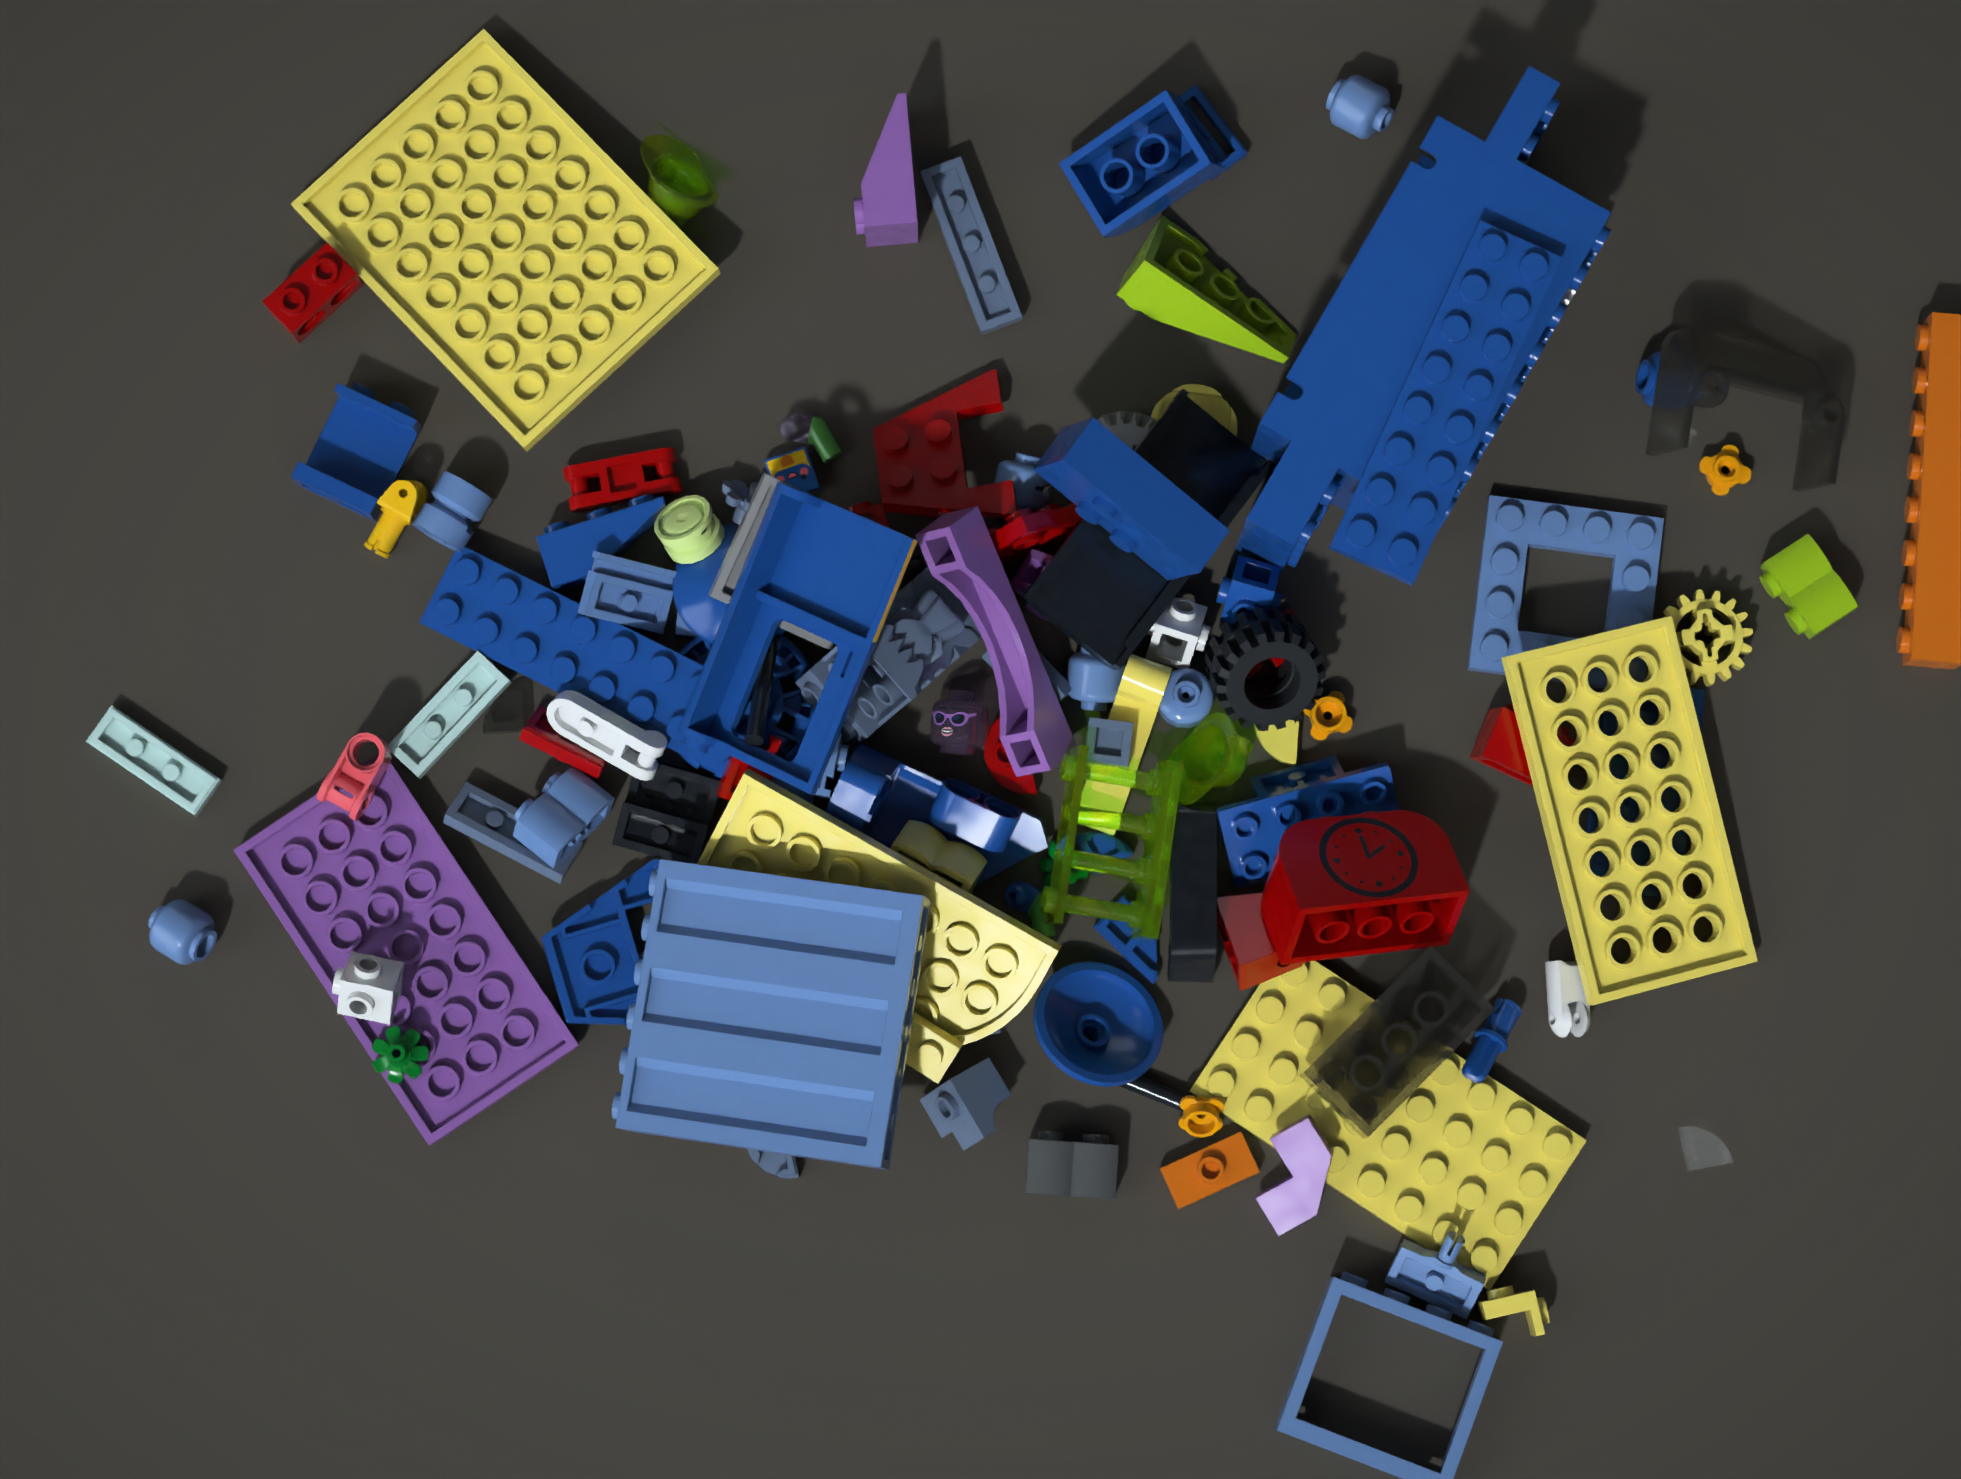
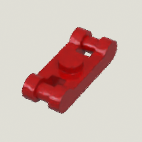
[562,447,683,513]

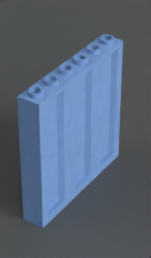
[612,859,931,1170]

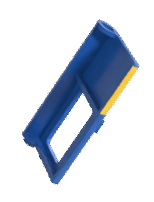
[677,481,918,795]

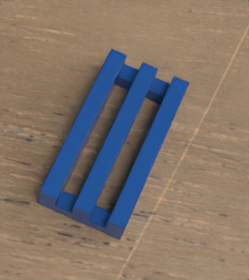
[1180,84,1248,181]

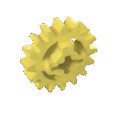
[1663,589,1753,687]

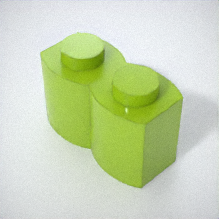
[1759,534,1858,640]

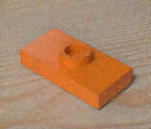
[1160,1132,1260,1210]

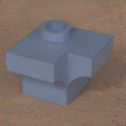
[920,1058,1012,1151]

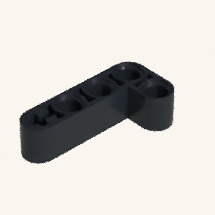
[1167,801,1217,983]

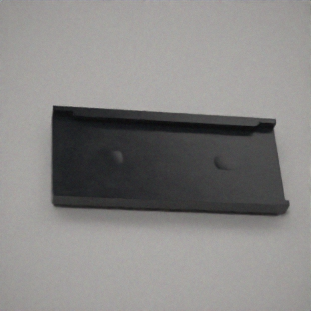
[1023,389,1275,671]

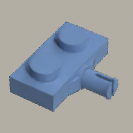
[1384,1231,1486,1319]

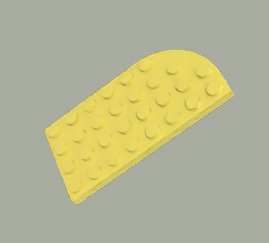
[697,768,1062,1045]

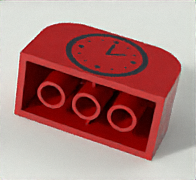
[1260,810,1470,965]

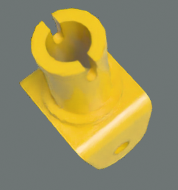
[364,480,428,559]

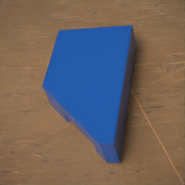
[1093,895,1158,985]

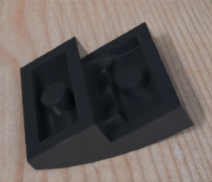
[612,760,721,864]

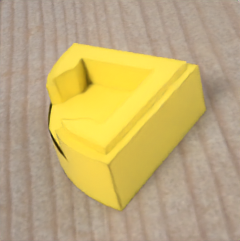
[1254,720,1299,766]

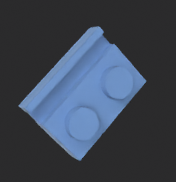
[578,551,677,634]
[813,733,850,805]

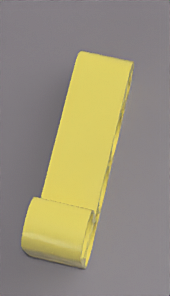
[1072,654,1173,836]

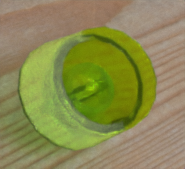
[640,134,718,228]
[1160,712,1253,805]

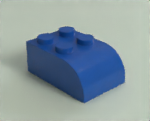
[1059,90,1224,238]

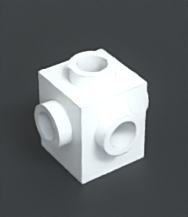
[1145,597,1211,669]
[332,951,404,1025]

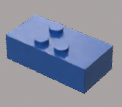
[1033,417,1230,581]

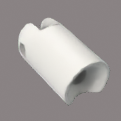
[1545,960,1591,1038]

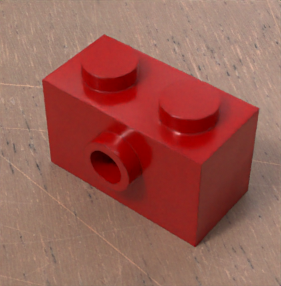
[1469,703,1575,787]

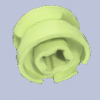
[654,495,724,564]

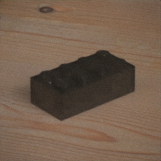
[1300,945,1495,1139]

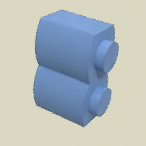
[513,766,615,869]

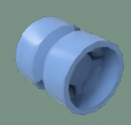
[412,471,493,553]

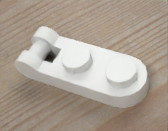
[546,690,667,781]

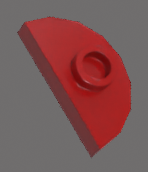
[984,717,1037,795]

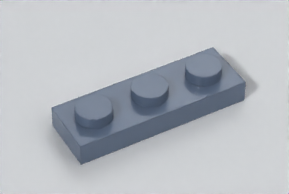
[443,782,583,884]

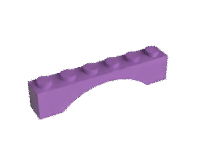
[915,506,1078,777]

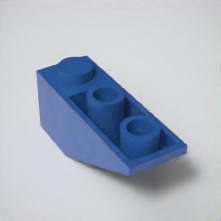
[536,494,666,593]

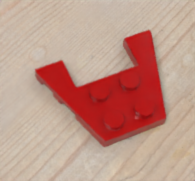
[873,369,1018,523]

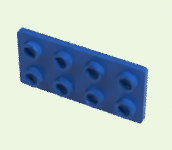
[1217,755,1399,888]

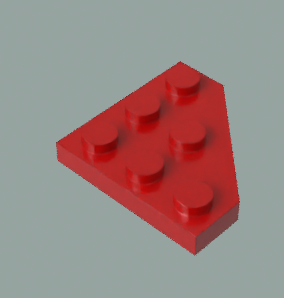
[988,502,1082,564]

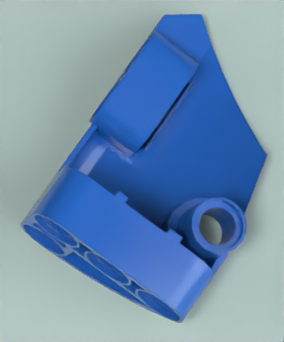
[825,743,1049,887]

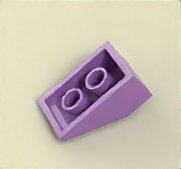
[853,93,918,247]

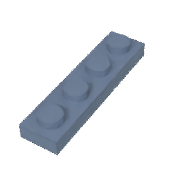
[920,156,1022,335]

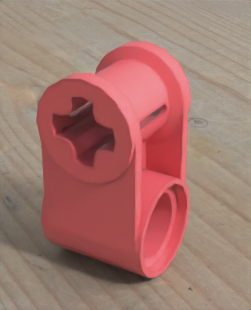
[316,732,392,821]

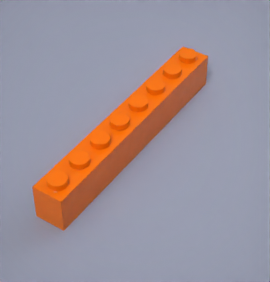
[1896,312,1961,670]

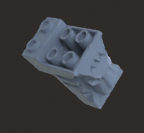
[795,567,982,749]

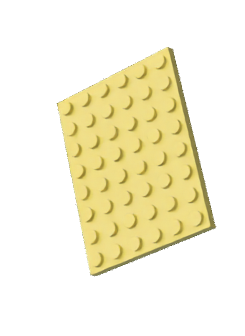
[291,29,721,452]

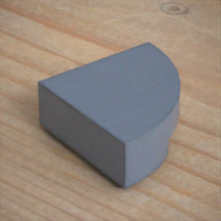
[747,1149,800,1179]

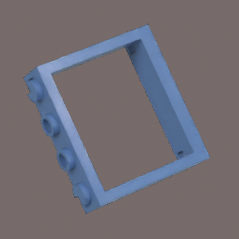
[1274,1271,1503,1479]

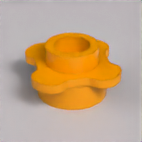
[1699,444,1751,496]
[1303,691,1353,741]
[1178,1095,1224,1138]

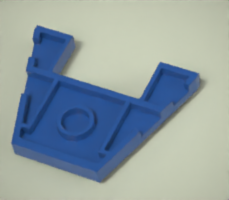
[541,859,659,1026]

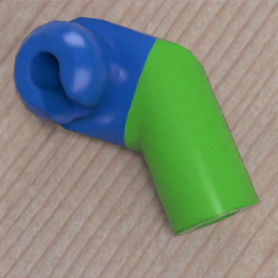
[1004,881,1056,938]

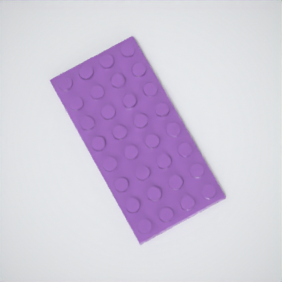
[234,753,580,1146]

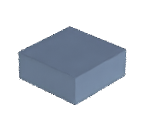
[1084,717,1134,769]

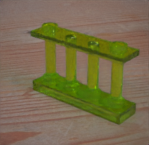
[1040,745,1184,941]

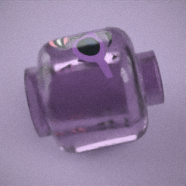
[929,690,989,756]

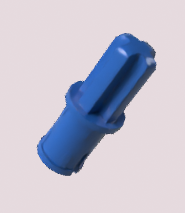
[1461,998,1522,1083]

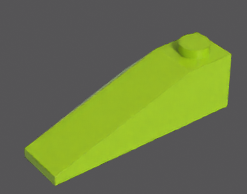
[1116,215,1296,364]

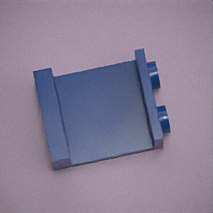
[291,382,422,522]

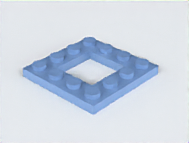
[1467,495,1664,688]

